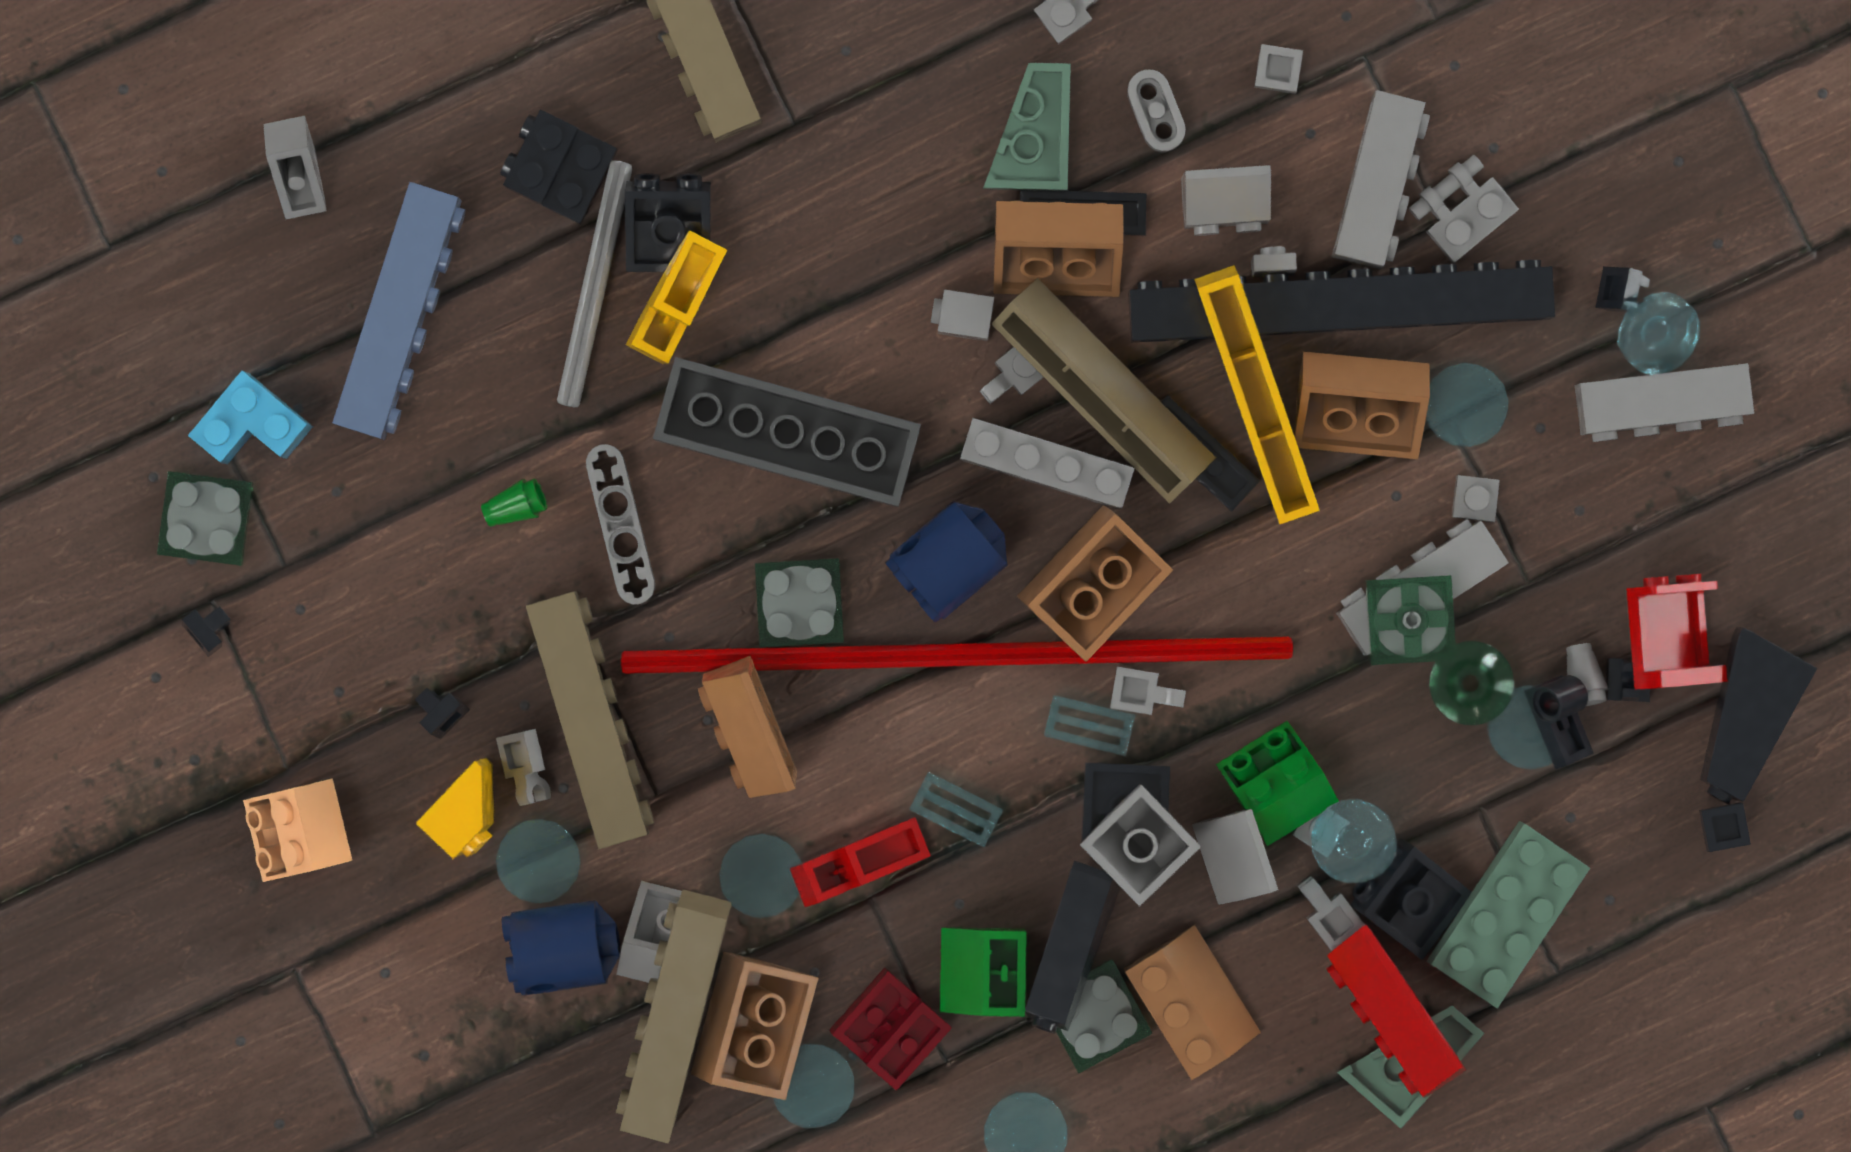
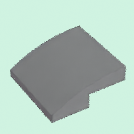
[1192,809,1278,905]

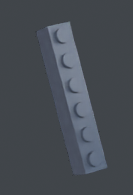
[332,182,466,440]

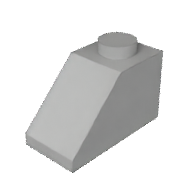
[264,116,327,219]

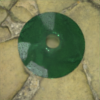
[1429,641,1514,725]

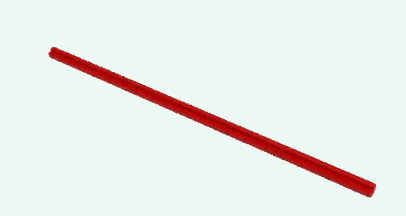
[621,636,1293,674]

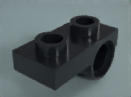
[1524,675,1594,770]

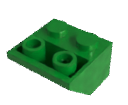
[1216,720,1339,846]
[940,927,1026,1017]

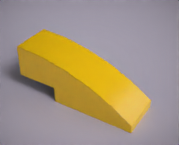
[626,231,727,364]

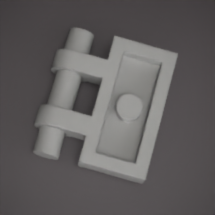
[1409,155,1519,264]

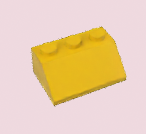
[416,758,494,859]

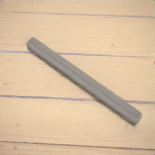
[557,160,632,408]

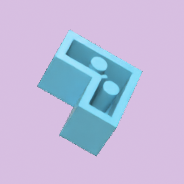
[188,370,313,464]

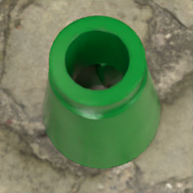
[481,479,547,527]

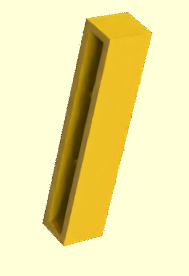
[1194,265,1320,524]

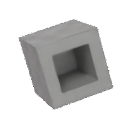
[931,290,994,341]

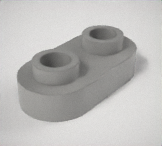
[1127,70,1186,152]

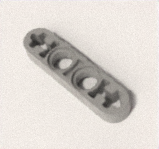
[586,444,655,605]

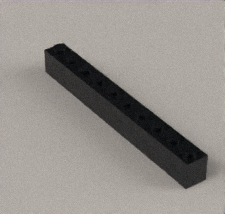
[1128,260,1555,343]

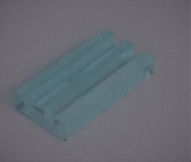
[1043,695,1135,756]
[909,772,1003,847]

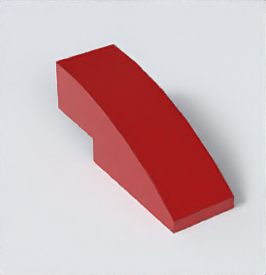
[789,817,931,907]

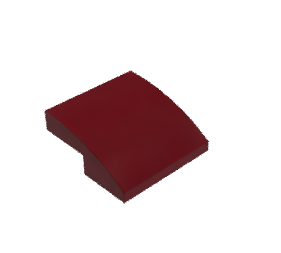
[829,967,952,1091]

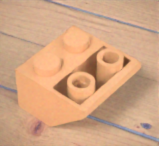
[243,779,353,882]

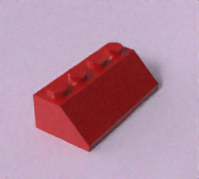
[1326,924,1467,1098]

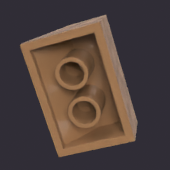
[993,201,1123,297]
[1293,352,1430,459]
[1016,505,1173,662]
[698,656,797,798]
[1123,925,1261,1080]
[691,952,818,1100]

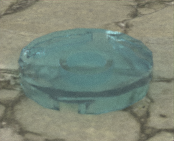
[1618,292,1700,375]
[1426,363,1508,447]
[1487,685,1553,769]
[1311,799,1397,884]
[496,819,581,903]
[719,833,801,918]
[773,1044,854,1128]
[984,1092,1067,1152]

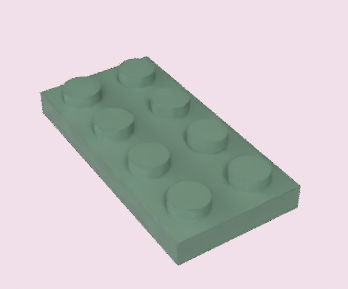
[1427,821,1590,1009]

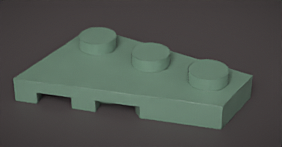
[983,63,1071,191]
[1337,1006,1484,1129]

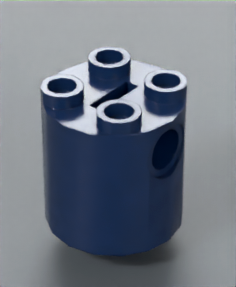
[885,501,1008,623]
[502,900,621,996]

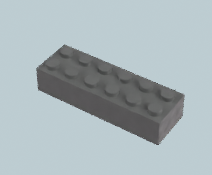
[653,357,921,508]

